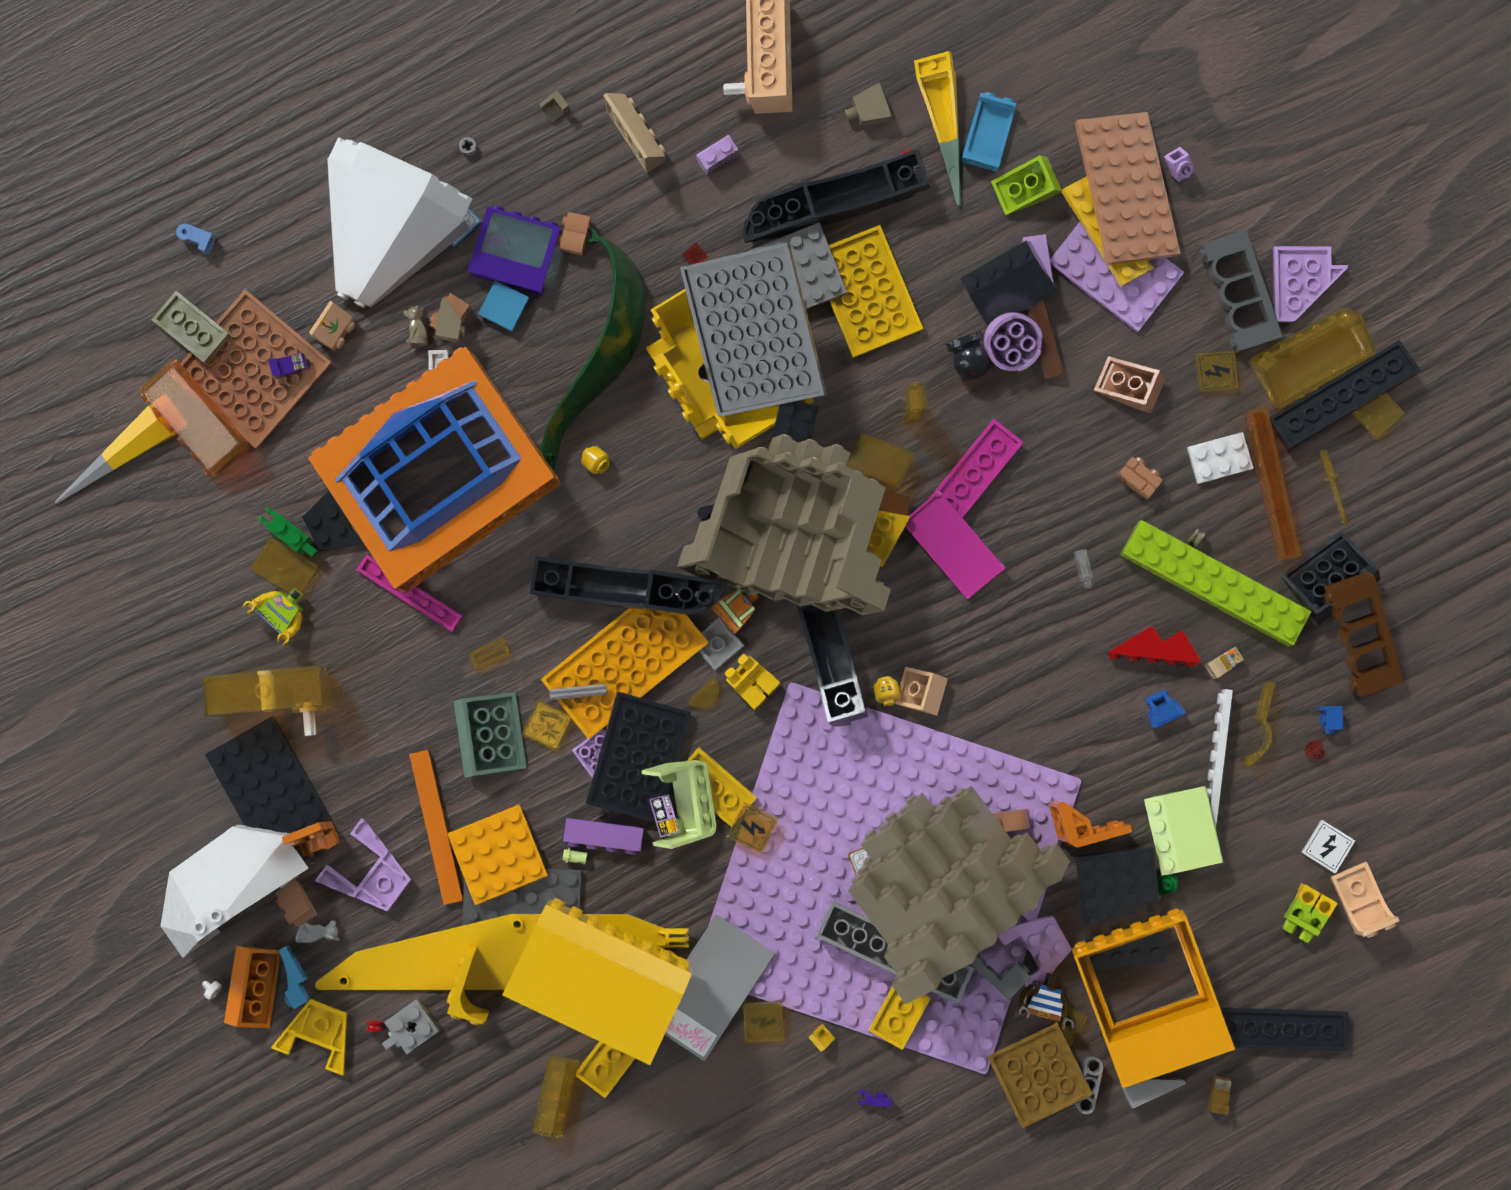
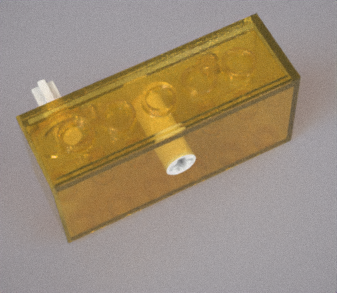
[202,665,332,736]

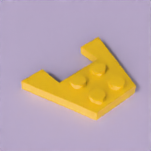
[271,999,347,1076]

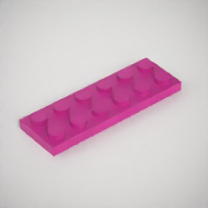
[930,419,1024,518]

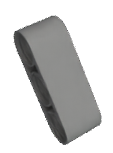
[1075,1056,1103,1114]

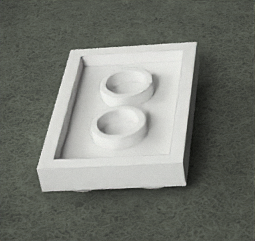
[1187,432,1254,484]

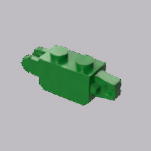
[258,506,319,557]

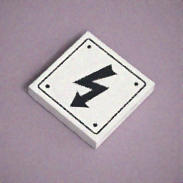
[1301,820,1355,873]

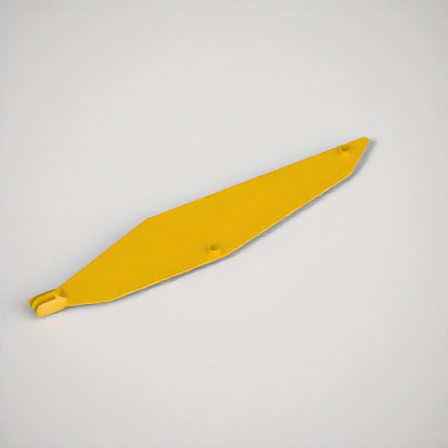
[315,914,689,990]

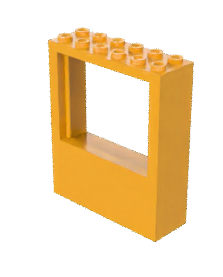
[1071,909,1235,1088]

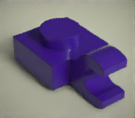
[857,1089,892,1107]

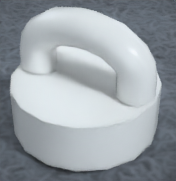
[202,981,222,1001]

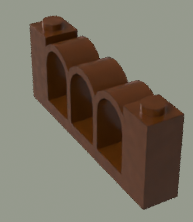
[1324,572,1404,697]

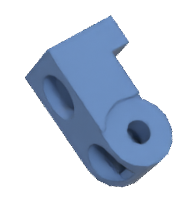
[176,223,216,255]

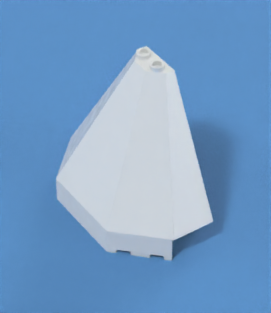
[327,138,472,308]
[161,825,308,958]

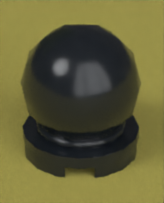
[946,331,991,380]

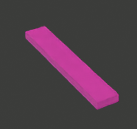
[356,554,463,632]

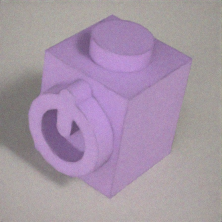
[1164,147,1195,182]

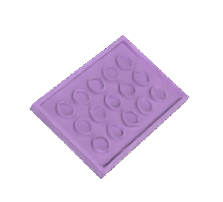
[1050,222,1184,332]

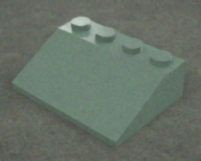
[454,692,527,777]

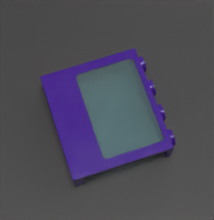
[468,206,562,296]

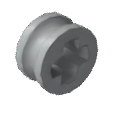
[459,137,476,156]

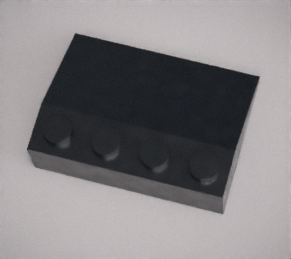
[960,240,1057,326]
[1281,531,1380,624]

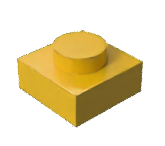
[808,1024,835,1052]

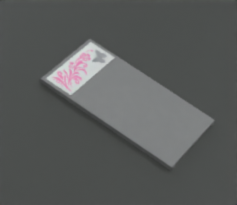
[665,914,775,1061]

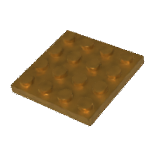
[987,1022,1093,1128]

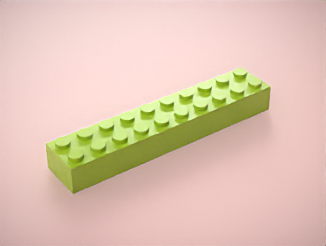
[1120,520,1311,647]

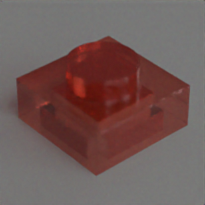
[682,243,708,265]

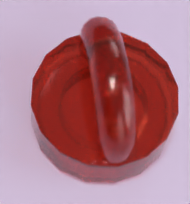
[1303,739,1325,759]

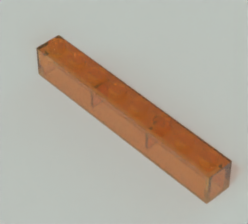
[1244,407,1301,562]

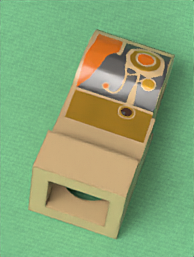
[1204,647,1244,679]

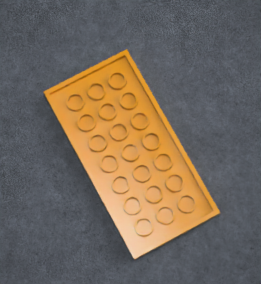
[541,609,709,739]

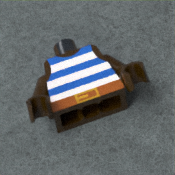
[1014,972,1074,1031]

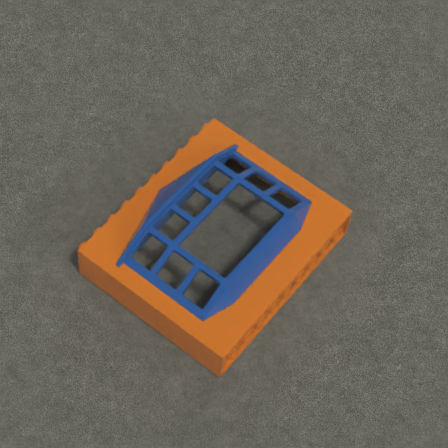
[308,347,562,594]

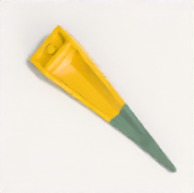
[914,51,961,206]

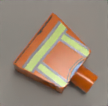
[711,590,759,635]

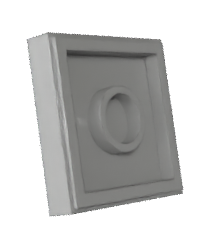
[699,617,744,671]

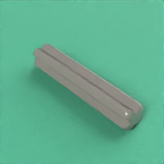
[550,684,607,700]

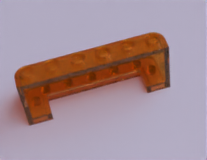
[139,357,251,478]

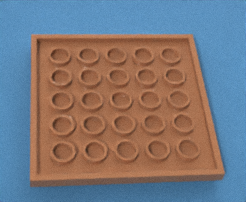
[170,289,332,449]

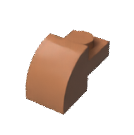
[992,809,1030,832]

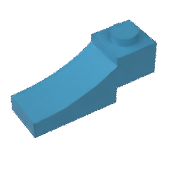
[278,945,310,1009]

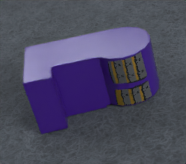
[268,353,308,379]

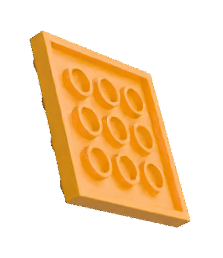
[447,804,548,906]

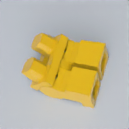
[725,654,781,711]

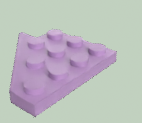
[1273,246,1348,323]

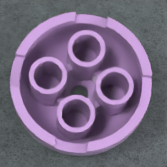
[984,312,1043,371]

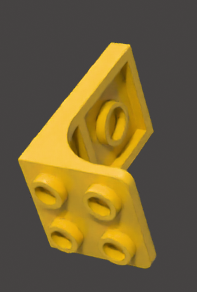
[446,945,489,1026]

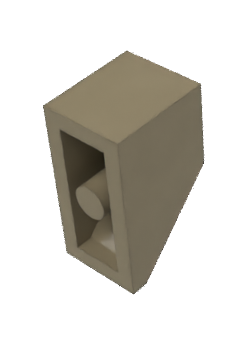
[435,298,466,343]

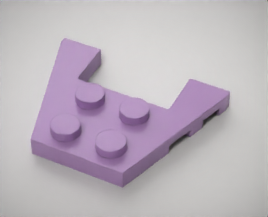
[998,915,1072,987]

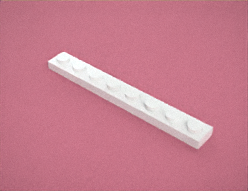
[1207,689,1233,828]

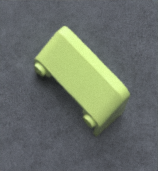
[642,760,716,849]

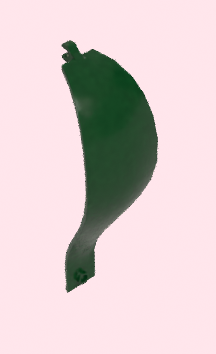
[539,228,645,471]

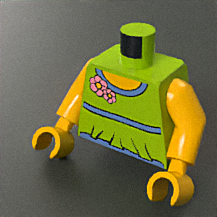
[242,588,303,647]

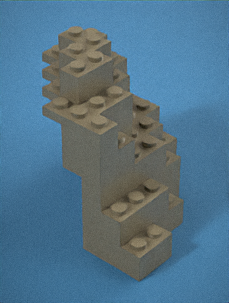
[677,434,891,615]
[848,786,1070,1004]

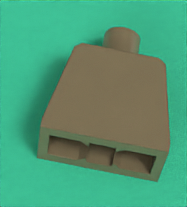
[844,83,892,126]

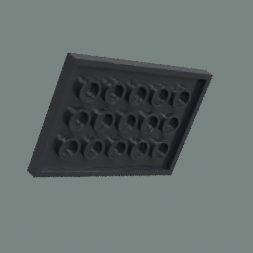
[585,691,691,823]
[205,716,330,834]
[1075,846,1167,970]

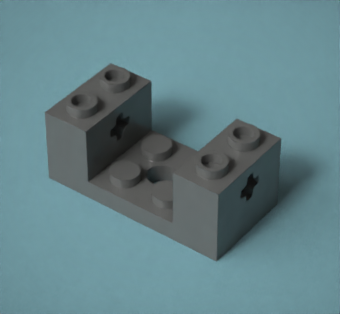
[972,954,1031,1000]

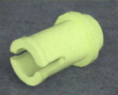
[562,848,587,865]

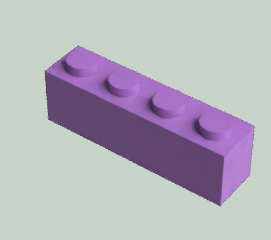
[563,818,644,855]

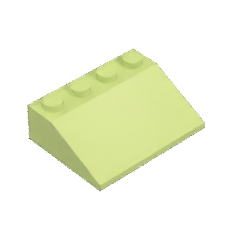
[1144,786,1223,875]

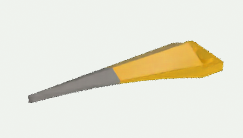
[55,394,190,503]

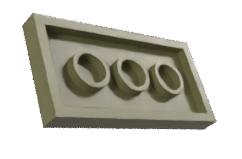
[152,291,231,365]

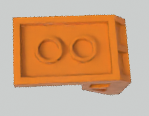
[1048,800,1132,848]

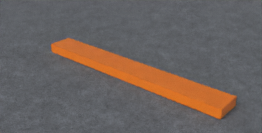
[409,750,463,905]

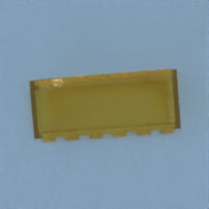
[1249,308,1377,408]

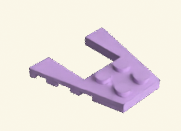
[315,818,412,911]

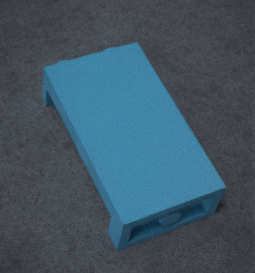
[961,92,1017,172]

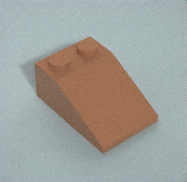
[1094,356,1165,413]

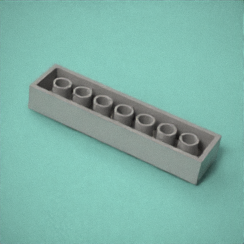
[815,900,974,1004]

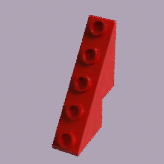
[1106,626,1201,667]

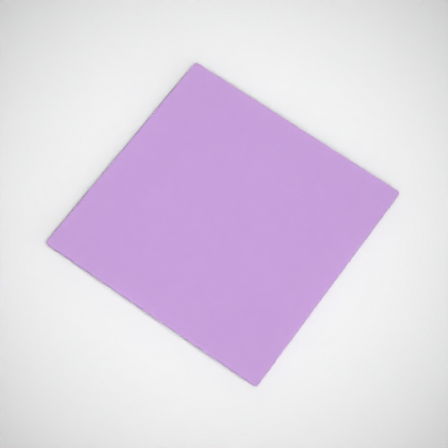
[708,683,1081,1074]

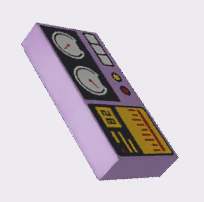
[650,794,679,838]

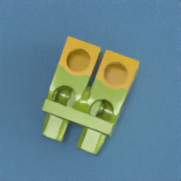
[1282,883,1338,944]

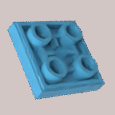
[478,281,530,332]

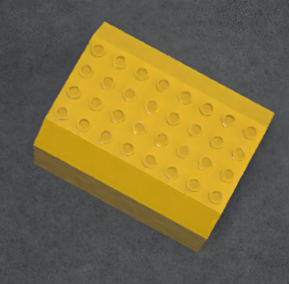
[503,898,692,1065]

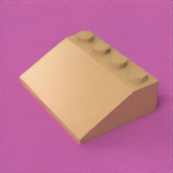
[603,93,667,173]

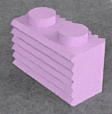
[697,135,738,175]

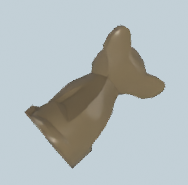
[403,305,429,346]

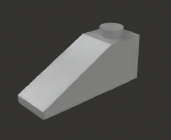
[1120,1077,1186,1108]

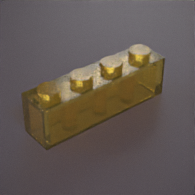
[901,382,927,421]
[533,1055,579,1138]

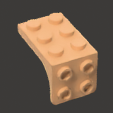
[1330,862,1400,938]

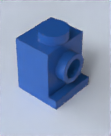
[1318,706,1343,734]

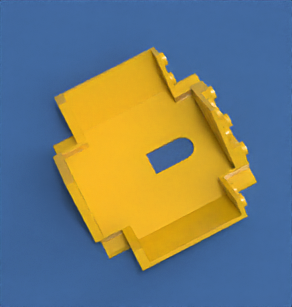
[646,289,814,449]

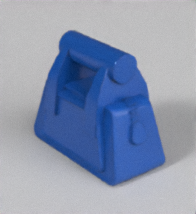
[1145,689,1185,730]

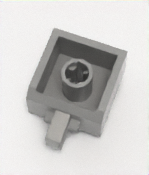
[382,998,441,1054]

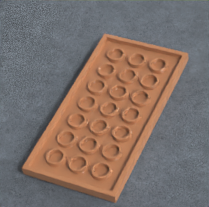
[1075,112,1181,265]

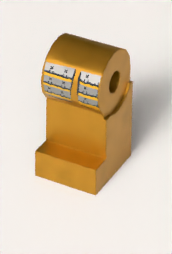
[1207,1075,1231,1115]

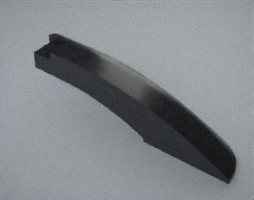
[743,149,931,243]
[529,556,727,614]

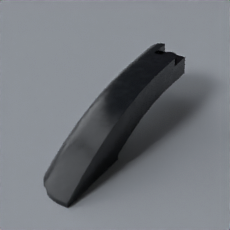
[796,604,868,727]

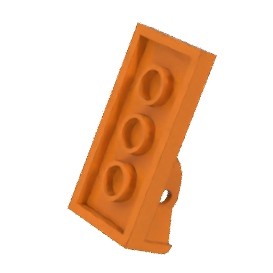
[282,822,340,857]

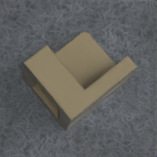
[539,91,570,123]

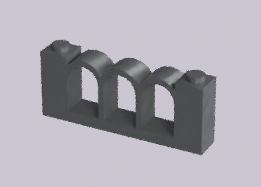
[1198,230,1283,354]

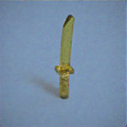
[1319,449,1347,524]

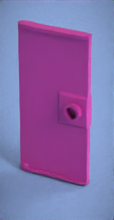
[905,490,1006,599]

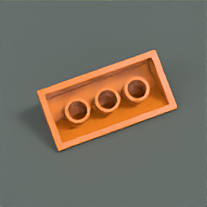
[224,945,281,1028]

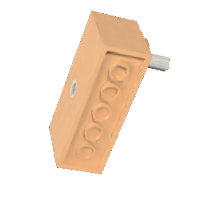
[723,0,792,114]

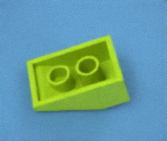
[991,155,1062,216]

